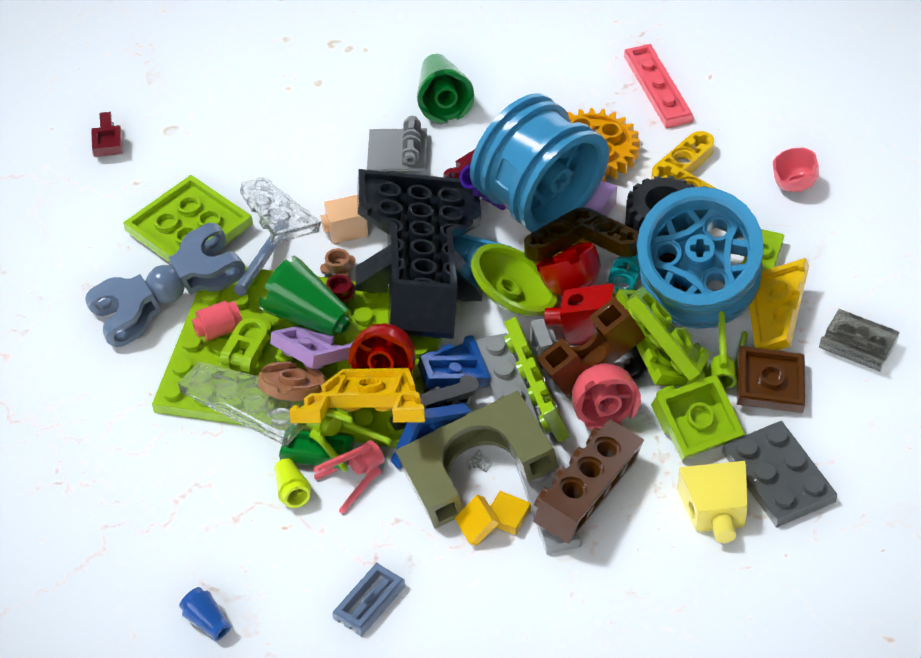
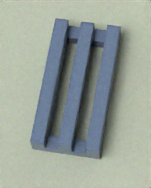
[332,562,405,637]

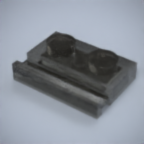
[819,309,900,372]

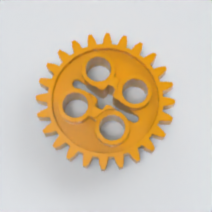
[567,108,640,182]

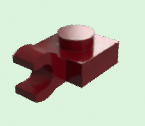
[91,111,123,157]

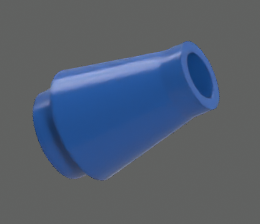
[179,587,231,641]

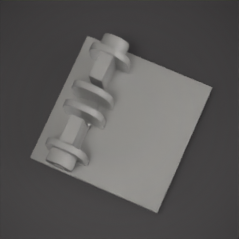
[367,115,427,171]

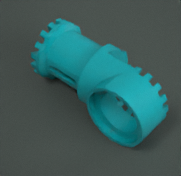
[608,255,640,294]

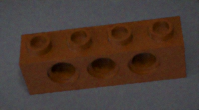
[533,419,644,544]

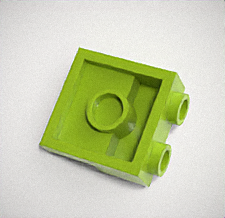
[651,374,745,461]

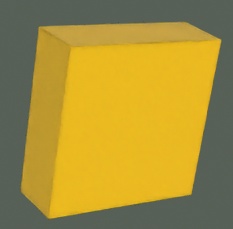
[490,491,531,536]
[454,495,500,546]

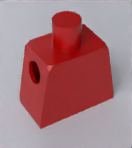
[544,284,617,346]

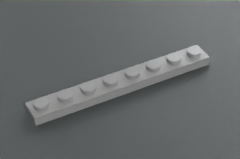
[476,333,580,555]

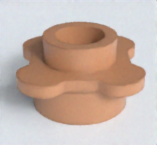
[320,248,356,277]

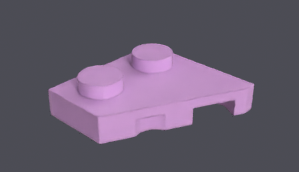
[270,326,353,369]

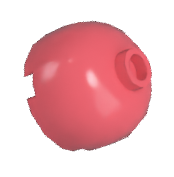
[572,363,641,430]

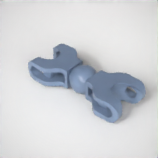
[85,223,245,347]

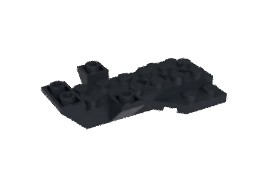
[355,169,482,339]

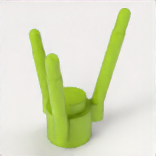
[694,311,748,389]
[306,408,392,472]

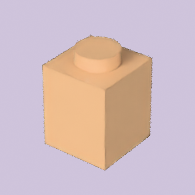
[320,195,368,244]

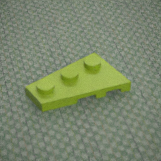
[626,286,711,381]

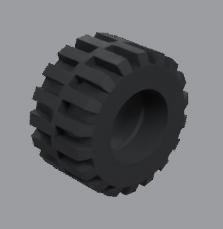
[625,176,695,254]

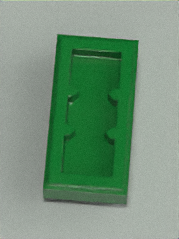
[279,429,354,469]

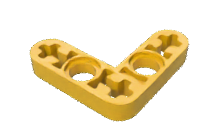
[651,131,717,189]

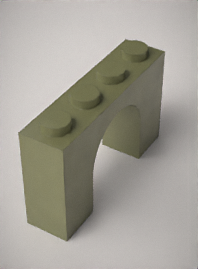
[395,390,559,529]

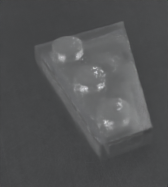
[240,177,321,244]

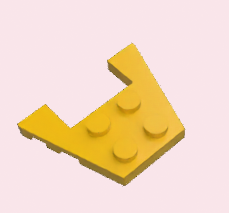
[289,368,425,423]

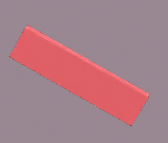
[624,44,693,129]

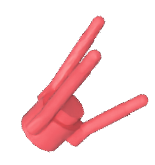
[314,440,384,514]

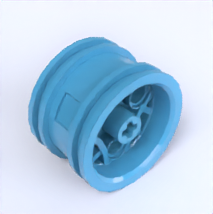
[470,93,609,233]
[637,187,764,329]

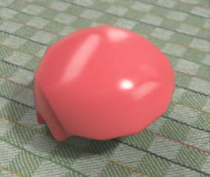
[773,147,819,192]

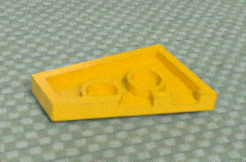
[749,258,809,351]

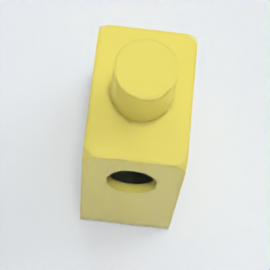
[677,461,747,543]

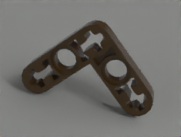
[524,207,639,261]

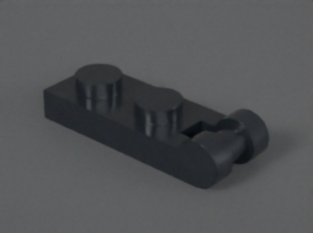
[389,375,479,431]

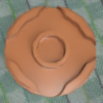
[258,362,325,401]

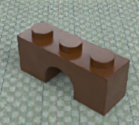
[536,297,646,398]

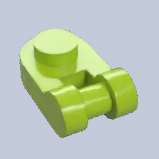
[219,318,269,373]

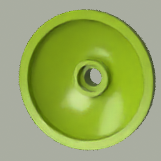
[471,243,558,316]

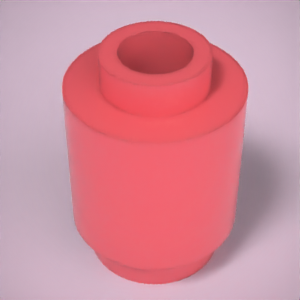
[192,301,242,341]

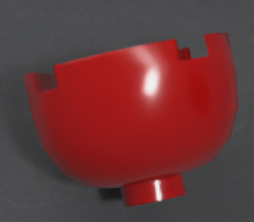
[536,242,601,296]
[348,323,416,375]

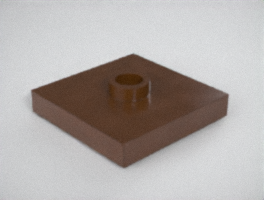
[736,346,805,413]

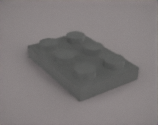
[722,420,837,527]

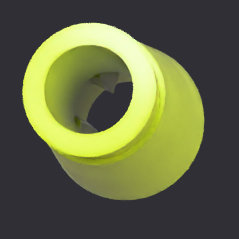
[274,459,311,508]

